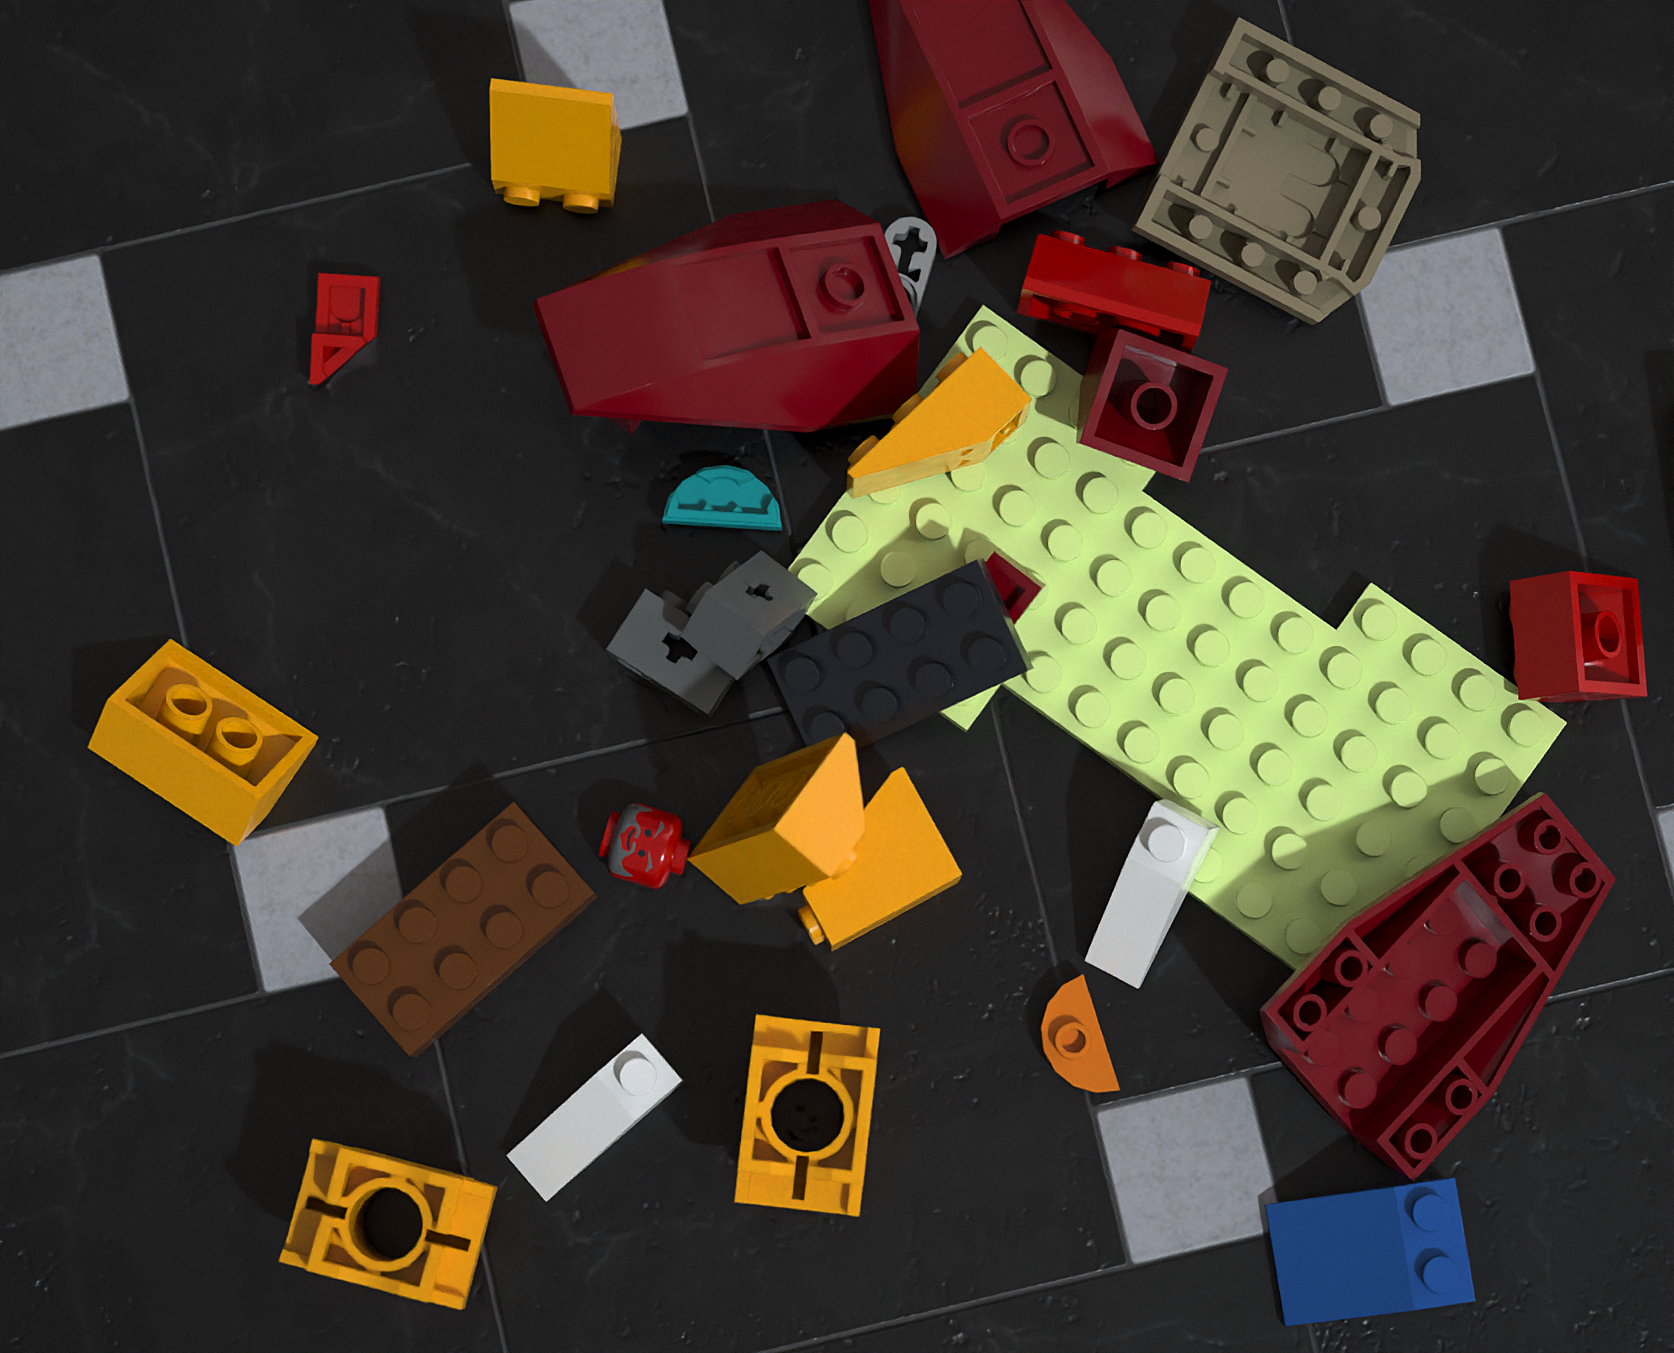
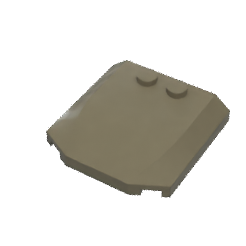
[1130,17,1421,326]

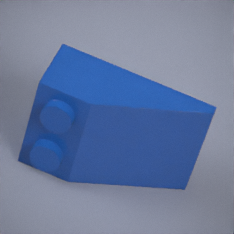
[1264,1177,1476,1326]

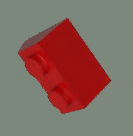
[1509,571,1647,703]

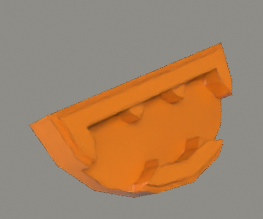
[1040,974,1120,1093]

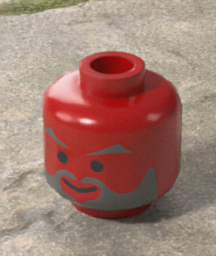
[599,802,692,889]

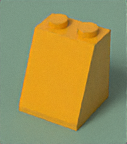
[798,767,962,952]

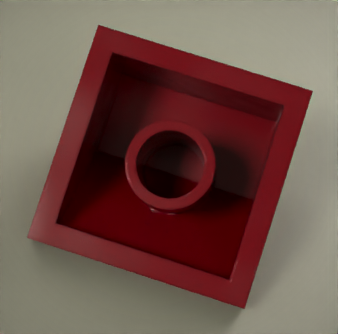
[1076,328,1228,483]

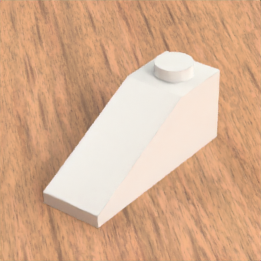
[1084,799,1220,988]
[506,1034,684,1202]

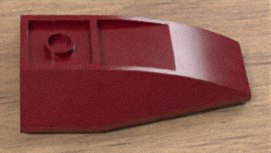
[868,0,1160,260]
[533,199,920,432]
[1259,792,1616,1182]

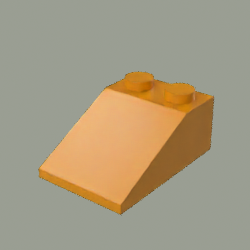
[489,78,622,214]

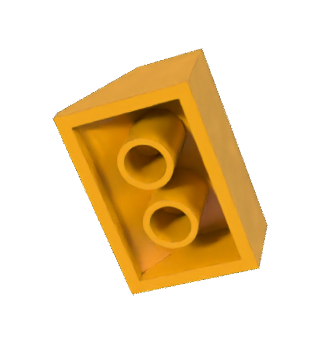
[87,639,319,847]

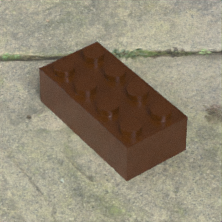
[329,802,598,1058]

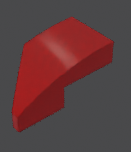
[310,273,381,385]

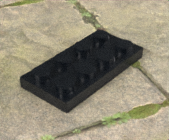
[767,558,1034,751]

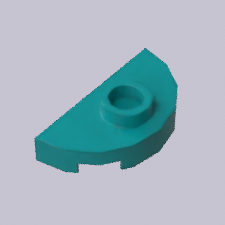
[662,465,782,531]

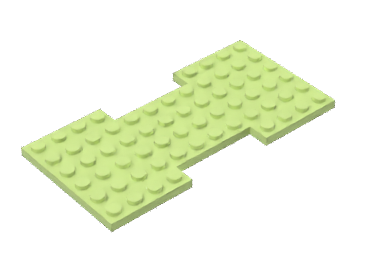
[788,305,1567,971]

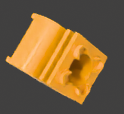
[735,1015,880,1216]
[279,1139,497,1310]

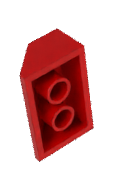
[1016,230,1211,354]

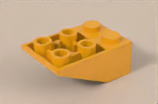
[846,346,1032,499]

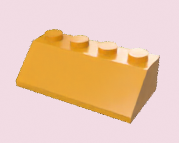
[687,733,866,905]

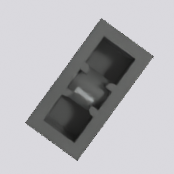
[680,550,818,680]
[606,589,736,721]

